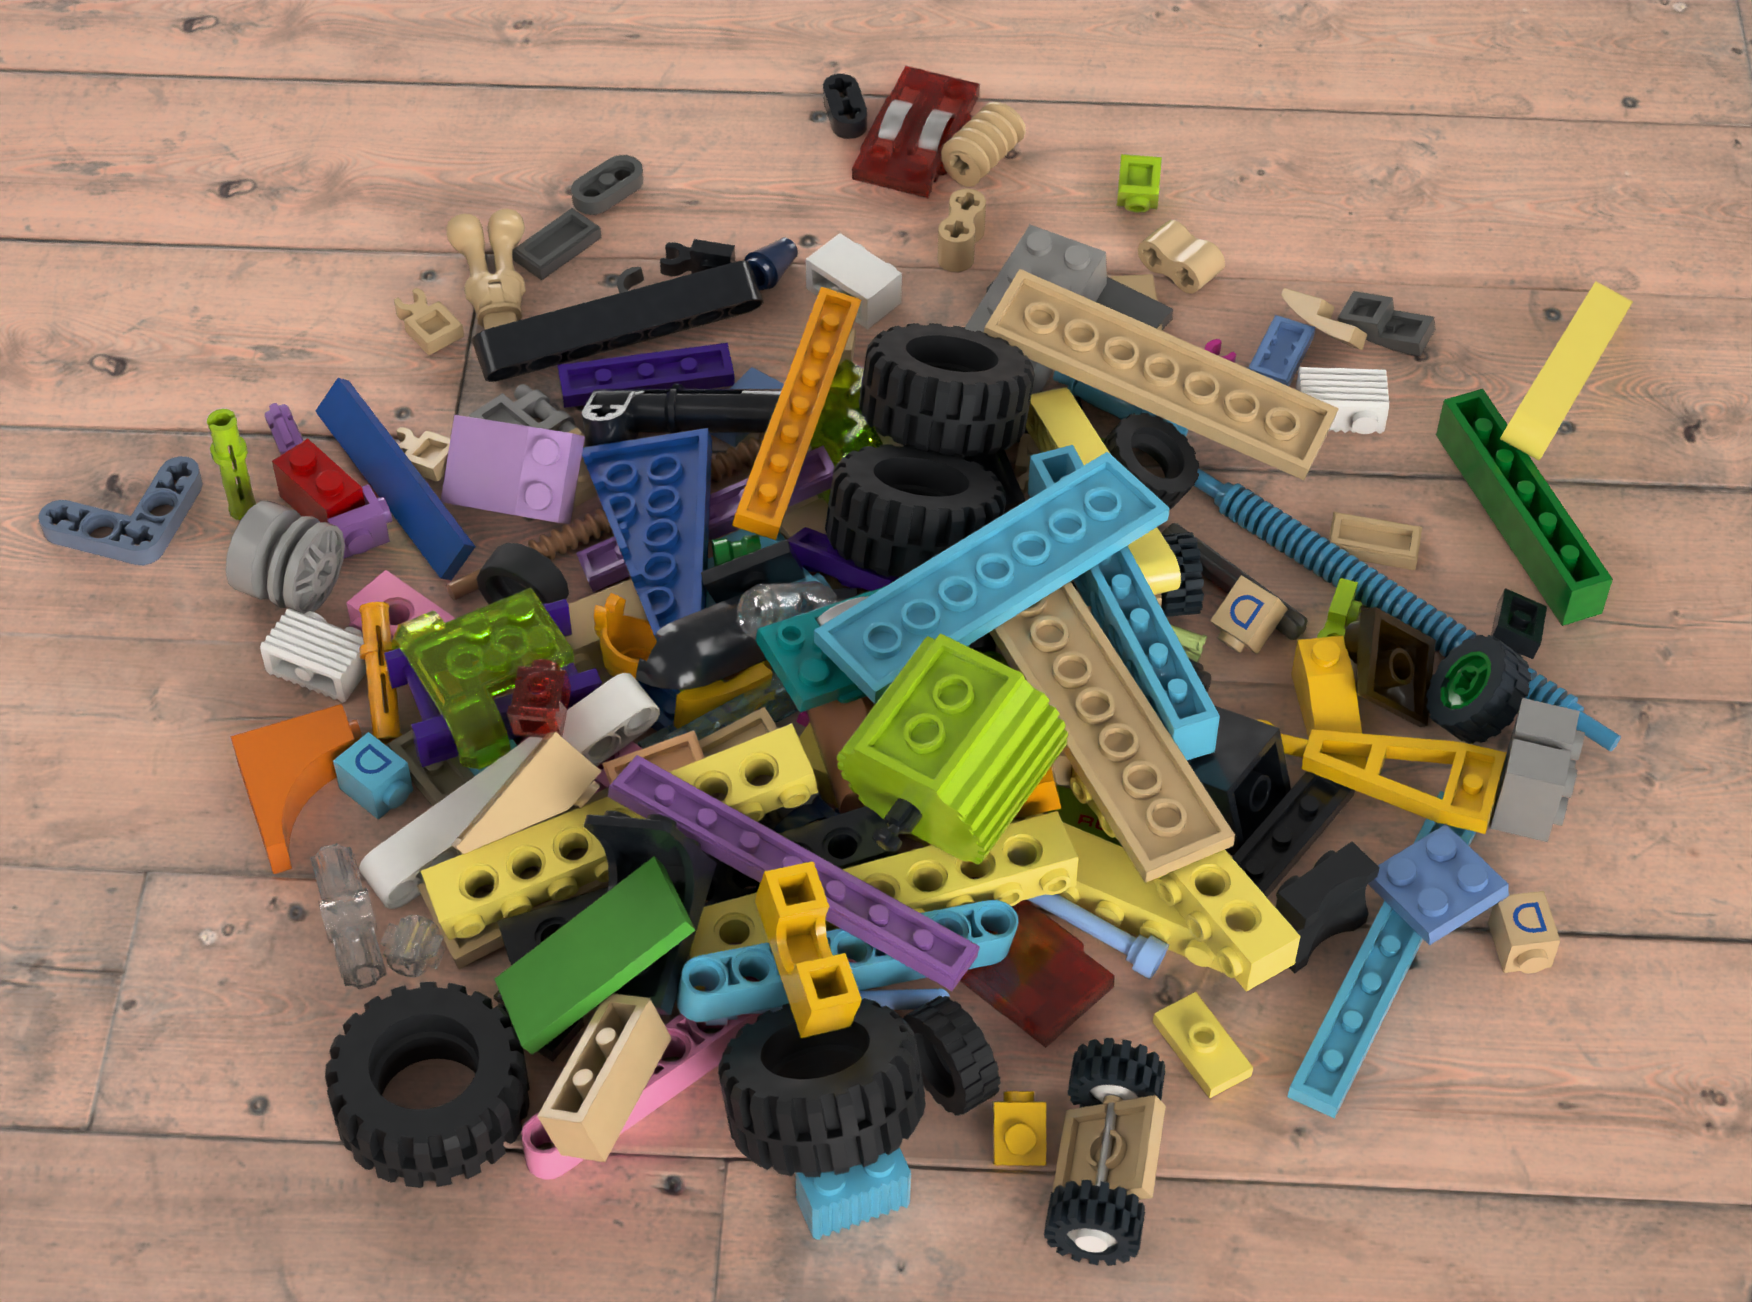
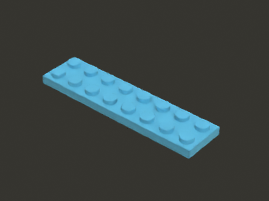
[814,452,1170,704]

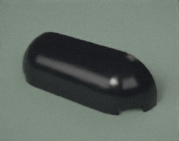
[636,593,786,690]

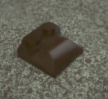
[1344,607,1436,727]

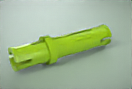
[207,409,256,520]

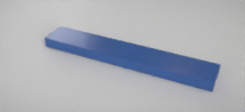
[315,378,476,581]

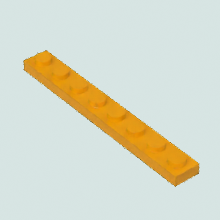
[732,286,861,540]

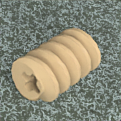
[941,102,1026,187]

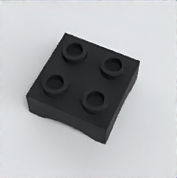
[1275,842,1380,974]

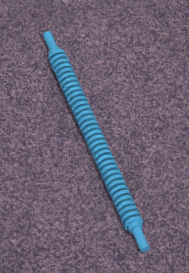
[1194,468,1621,752]

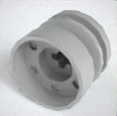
[225,501,345,614]

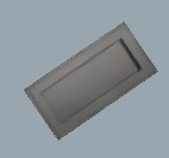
[512,208,602,280]

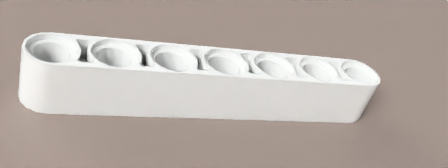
[359,673,660,909]

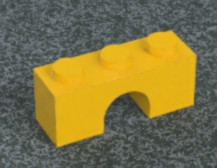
[755,861,862,1038]

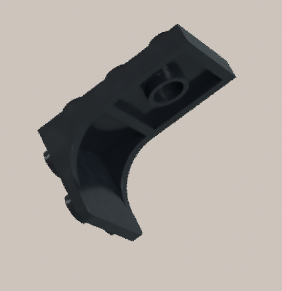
[583,811,717,1016]

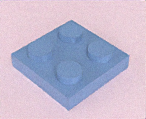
[1368,824,1509,945]

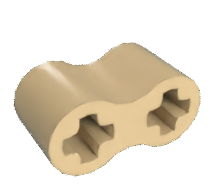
[937,189,986,272]
[1138,220,1225,293]

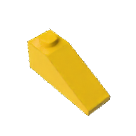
[1291,635,1366,769]

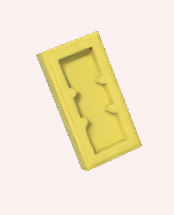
[1153,992,1253,1099]

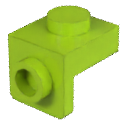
[1117,154,1162,213]

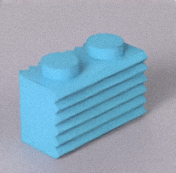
[795,1147,911,1240]

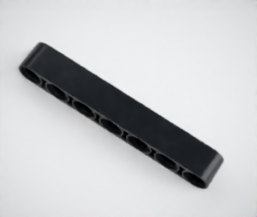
[472,261,764,382]

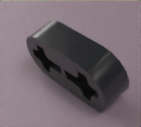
[823,74,867,139]

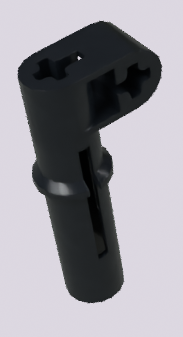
[582,383,782,447]

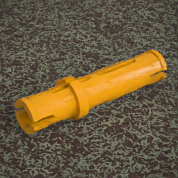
[359,602,402,745]

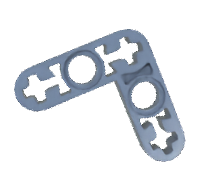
[38,456,203,565]

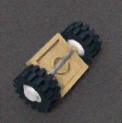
[1044,1038,1166,1265]

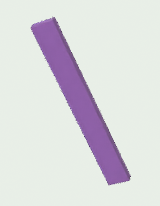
[608,755,980,991]

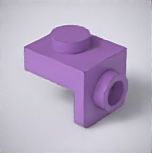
[327,484,392,559]

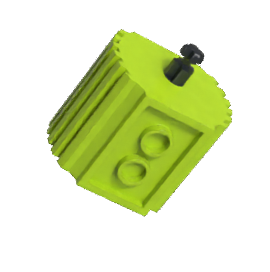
[837,633,1068,865]

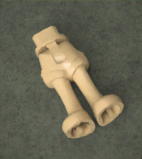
[446,209,526,330]

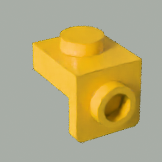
[992,1091,1046,1166]

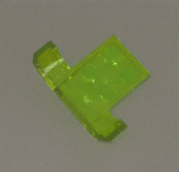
[392,588,574,770]

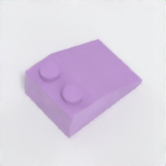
[441,415,585,524]

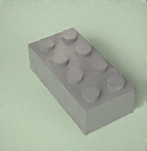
[965,224,1107,394]

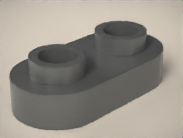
[571,155,644,215]

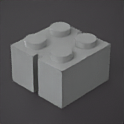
[1490,698,1585,842]

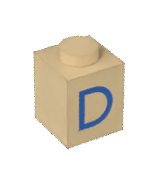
[1210,575,1288,655]
[1488,891,1561,973]

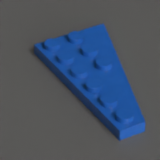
[582,428,712,642]

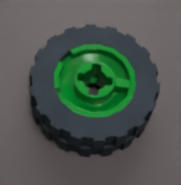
[1426,635,1531,744]

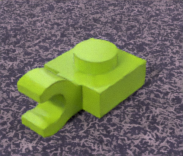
[1317,578,1362,638]

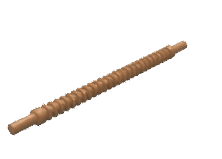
[446,405,840,600]

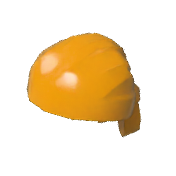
[594,593,657,681]

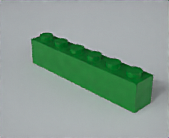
[1436,389,1613,626]

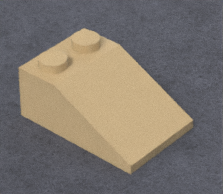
[451,732,601,854]

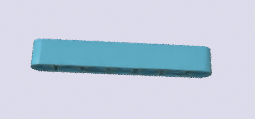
[676,900,1019,1022]

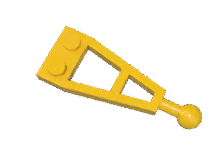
[1257,719,1507,834]

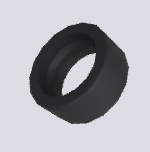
[477,543,569,617]

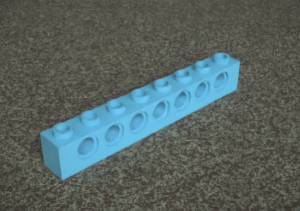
[1028,445,1220,760]

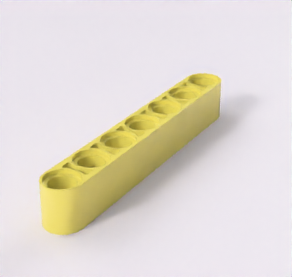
[1500,281,1633,461]
[1026,387,1181,595]

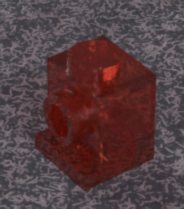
[507,659,571,738]

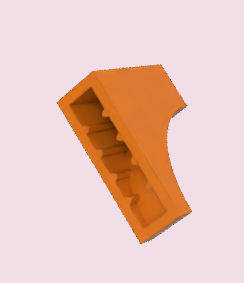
[230,704,362,875]

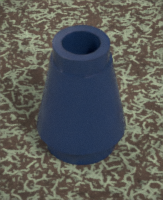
[744,238,798,290]

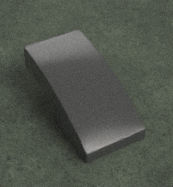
[1338,291,1436,357]

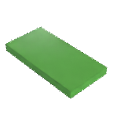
[495,857,695,1055]

